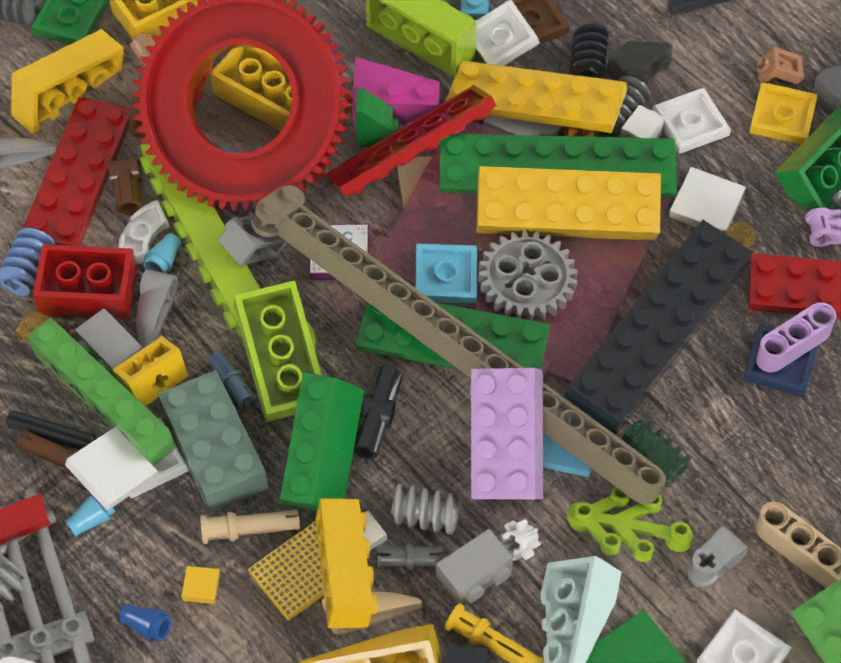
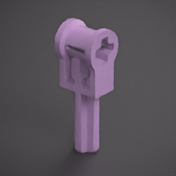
[805,208,841,247]

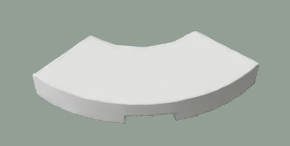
[118,200,169,265]

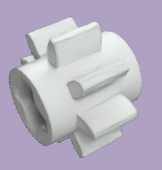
[498,519,541,561]

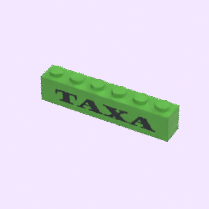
[27,318,176,466]

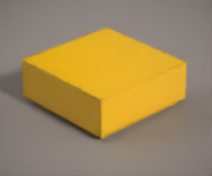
[182,566,220,604]

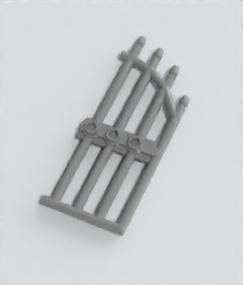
[0,488,95,663]

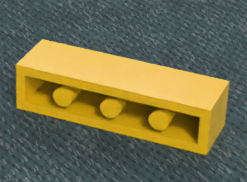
[316,499,377,628]

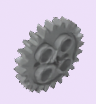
[478,230,578,321]

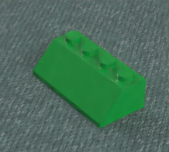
[774,105,841,217]
[278,372,364,511]

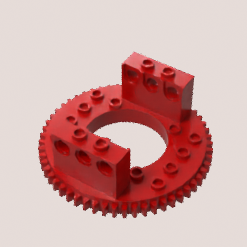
[133,0,354,211]

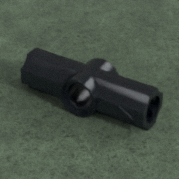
[353,364,403,459]

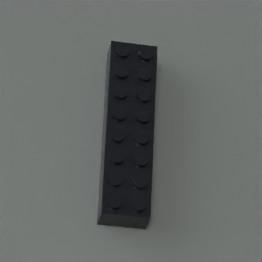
[564,220,753,435]

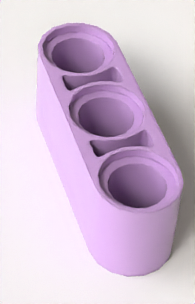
[756,303,837,372]

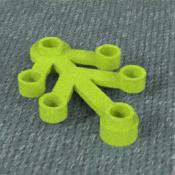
[567,486,693,562]

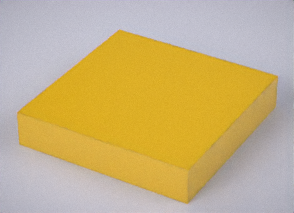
[749,82,818,144]

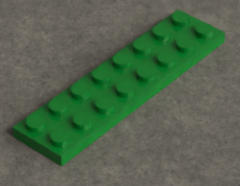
[440,134,677,198]

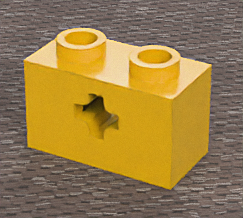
[112,336,189,406]

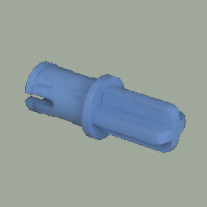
[208,350,256,408]

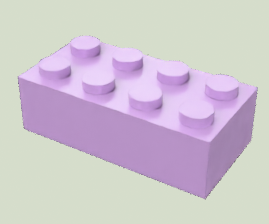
[471,368,543,499]

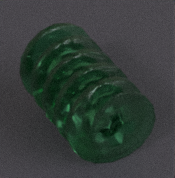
[621,419,692,487]

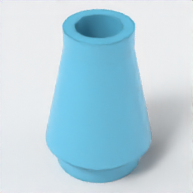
[143,233,181,273]
[65,494,116,536]

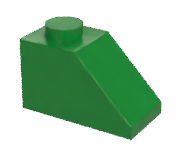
[355,88,399,147]

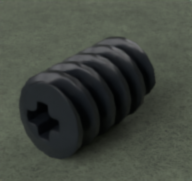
[569,23,609,79]

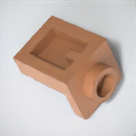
[757,46,804,85]

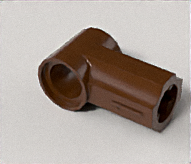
[108,157,143,215]

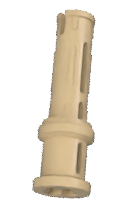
[200,509,300,544]

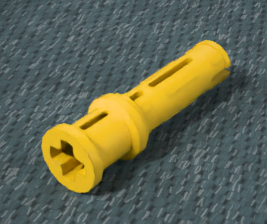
[445,603,544,663]

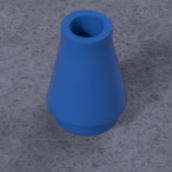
[119,604,172,642]

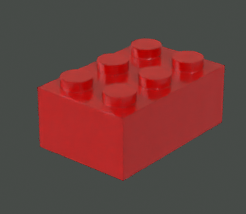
[33,244,138,319]

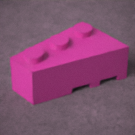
[352,57,440,125]

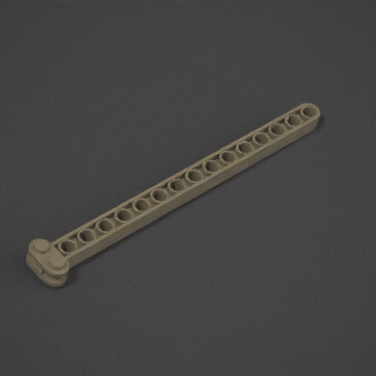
[252,185,666,504]

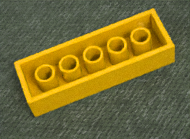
[476,166,661,240]

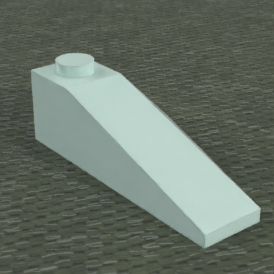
[541,556,622,663]

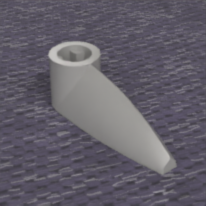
[0,138,57,169]
[136,269,178,348]

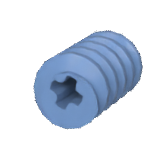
[0,228,55,296]

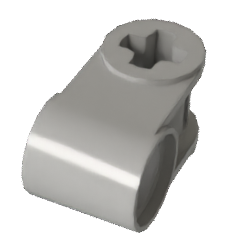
[687,526,749,588]

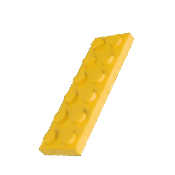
[445,61,627,133]

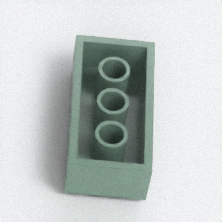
[158,370,268,514]

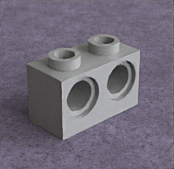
[218,213,288,266]

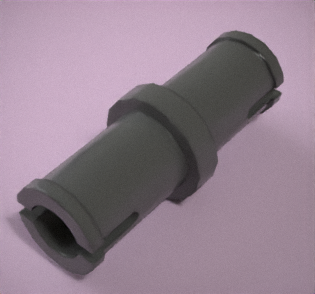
[376,544,443,570]

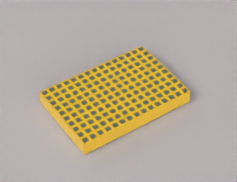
[248,521,324,621]

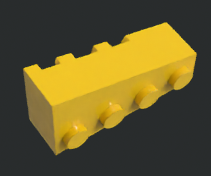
[11,29,124,135]

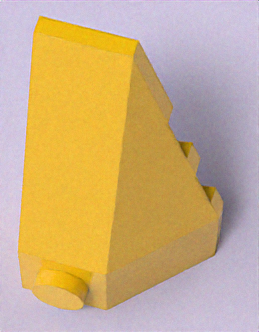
[298,624,442,663]

